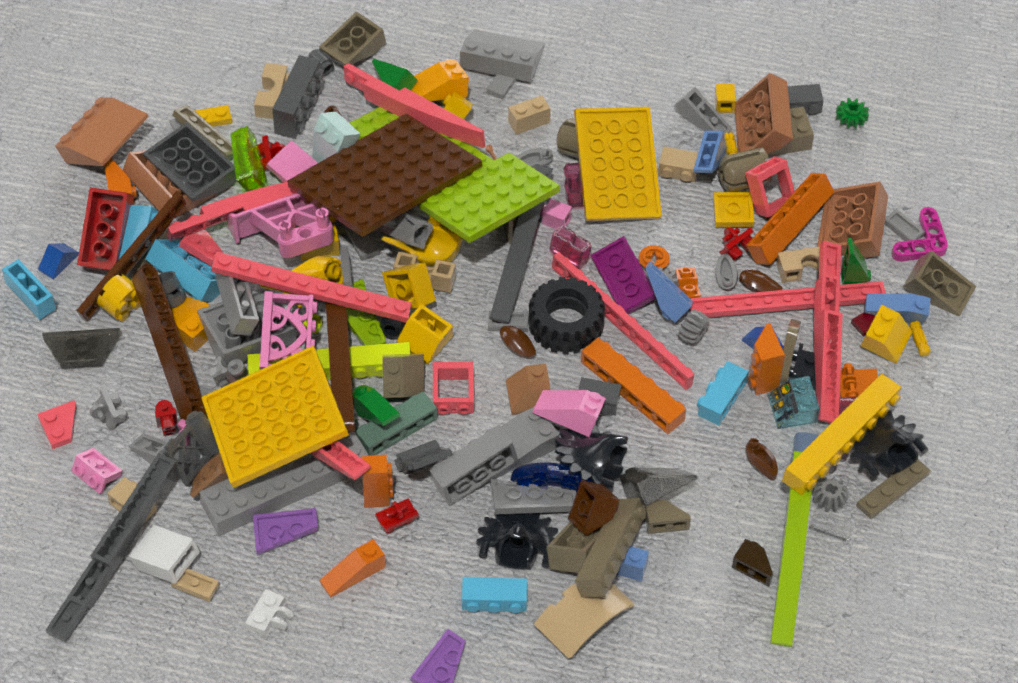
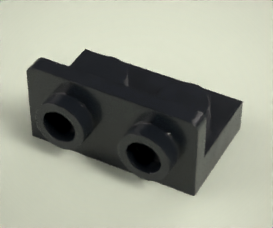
[789,343,816,391]

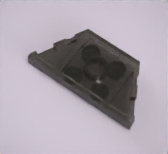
[42,328,121,369]

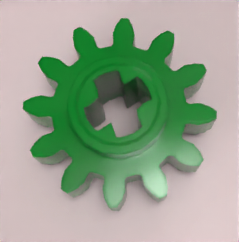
[836,98,869,129]

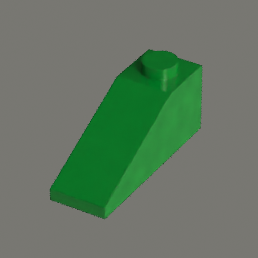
[372,58,418,91]
[840,238,871,285]
[352,385,400,426]

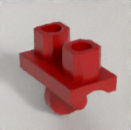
[255,135,285,171]
[719,227,754,261]
[155,400,178,436]
[375,498,419,534]

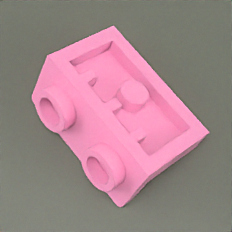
[72,448,122,494]

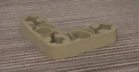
[780,319,801,383]

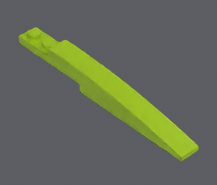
[770,451,812,647]

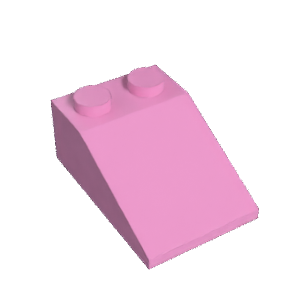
[532,390,606,437]

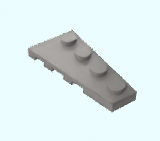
[490,478,576,514]

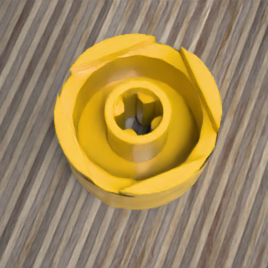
[97,274,141,322]

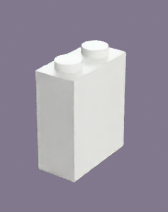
[129,525,199,584]

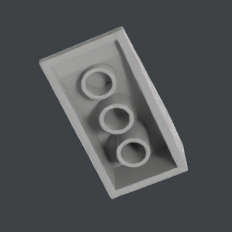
[487,407,559,483]

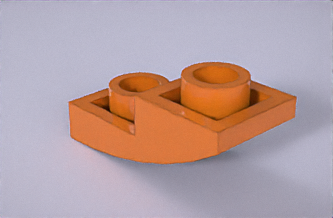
[675,267,701,298]

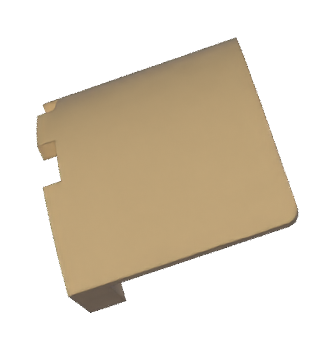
[534,583,634,658]

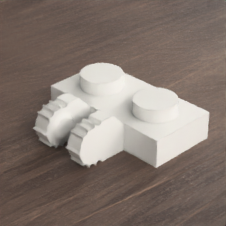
[245,589,294,635]

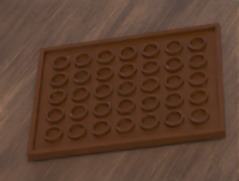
[287,114,482,237]

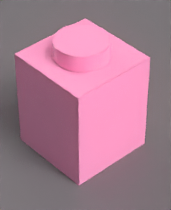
[540,199,572,232]

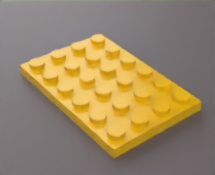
[574,107,662,221]

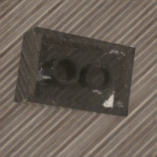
[619,467,698,506]

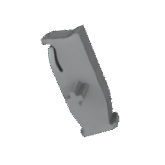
[377,212,433,249]

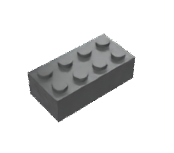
[272,55,324,139]

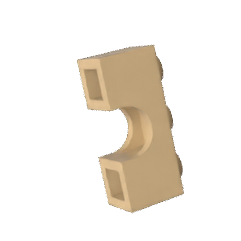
[254,63,290,119]
[776,247,820,283]
[393,251,456,293]

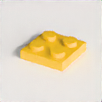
[713,192,755,227]

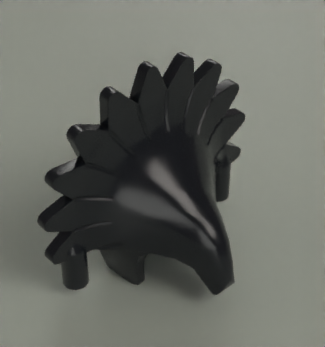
[850,410,928,478]
[555,425,628,489]
[476,513,558,569]

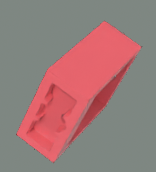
[745,157,795,218]
[433,362,474,415]

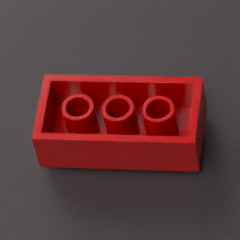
[77,187,134,271]

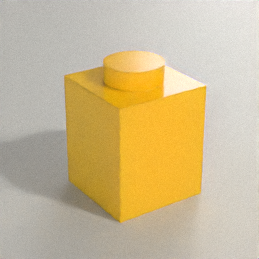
[714,83,736,113]
[442,91,473,119]

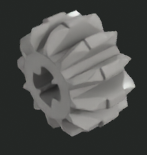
[678,309,709,345]
[812,476,848,512]

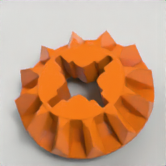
[638,245,670,271]

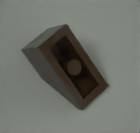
[732,538,773,587]

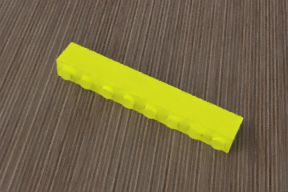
[247,342,410,380]

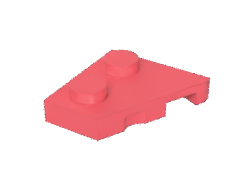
[179,229,223,266]
[37,400,77,449]

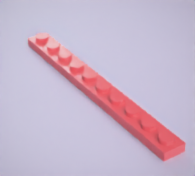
[211,251,411,323]
[552,252,694,390]
[689,281,886,318]

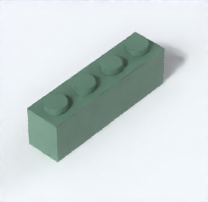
[355,392,437,456]

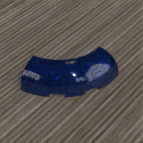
[510,462,592,493]

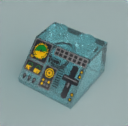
[767,376,820,429]

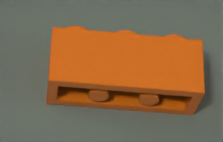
[361,455,393,508]

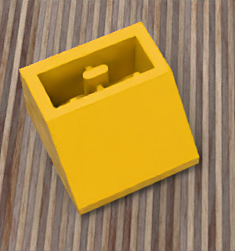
[397,304,453,365]

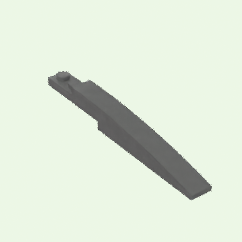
[489,164,553,324]
[46,453,177,642]

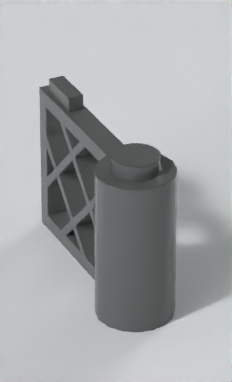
[163,411,220,484]
[394,440,453,473]

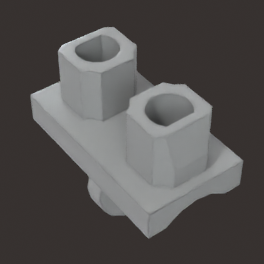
[209,355,245,388]
[90,389,127,430]

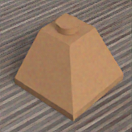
[506,363,550,415]
[190,452,229,497]

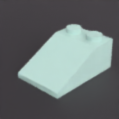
[312,112,360,163]

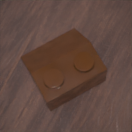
[568,480,619,535]

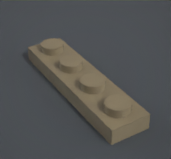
[172,105,240,160]
[856,459,931,520]

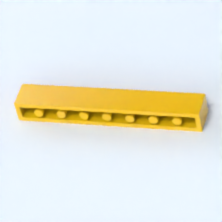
[782,374,902,495]

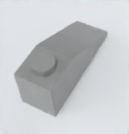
[674,87,733,134]
[129,433,190,478]

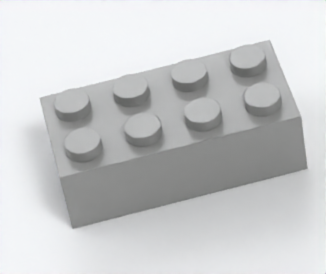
[429,425,519,507]

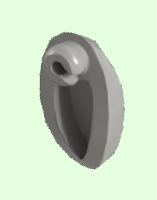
[517,149,553,168]
[715,254,738,289]

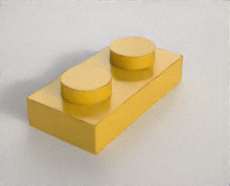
[195,105,232,127]

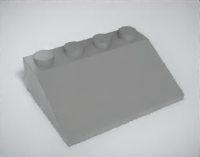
[460,29,545,82]
[197,287,297,364]

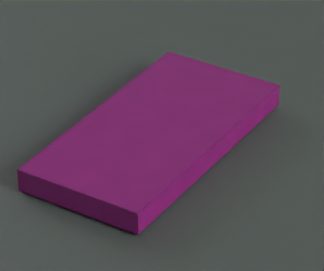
[590,236,656,314]

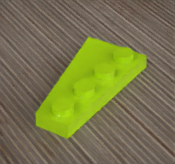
[346,279,386,346]

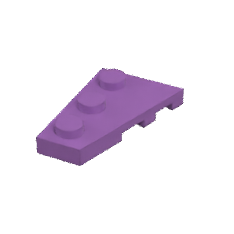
[253,508,318,555]
[410,629,466,683]

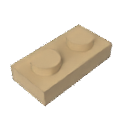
[171,568,219,602]

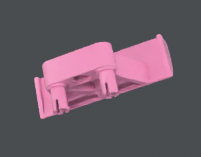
[227,193,334,258]

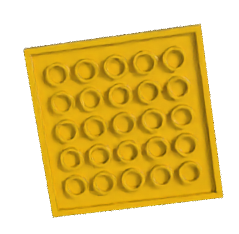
[201,346,349,488]

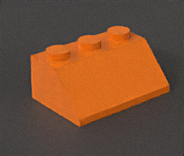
[747,323,785,395]

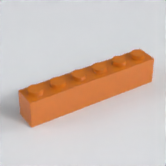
[746,173,834,265]
[581,337,686,434]

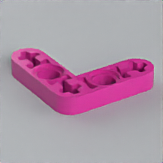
[892,207,948,262]

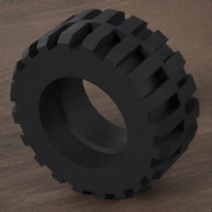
[528,277,605,354]

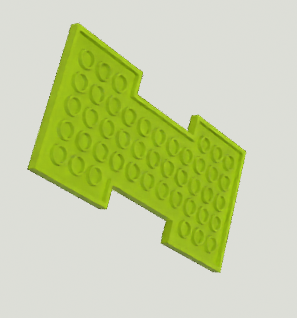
[349,107,560,243]

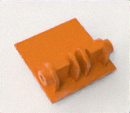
[840,363,878,404]

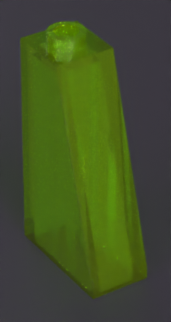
[230,126,268,192]

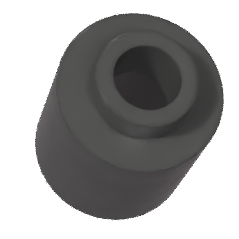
[308,49,334,75]

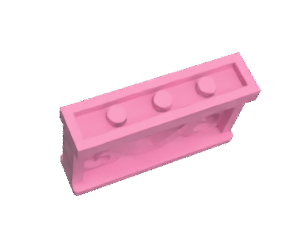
[259,291,317,370]

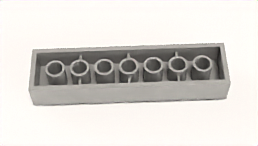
[199,433,369,536]

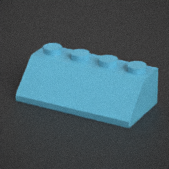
[145,239,220,302]

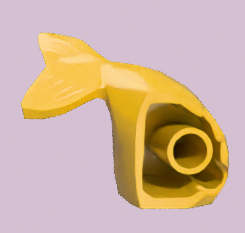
[381,216,463,267]
[259,255,344,309]

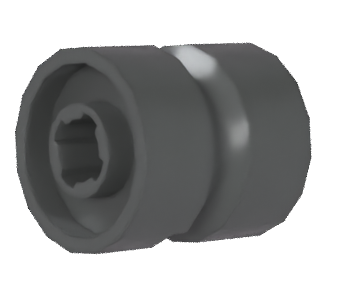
[159,271,187,308]

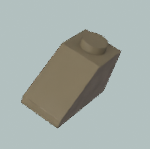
[645,499,691,534]

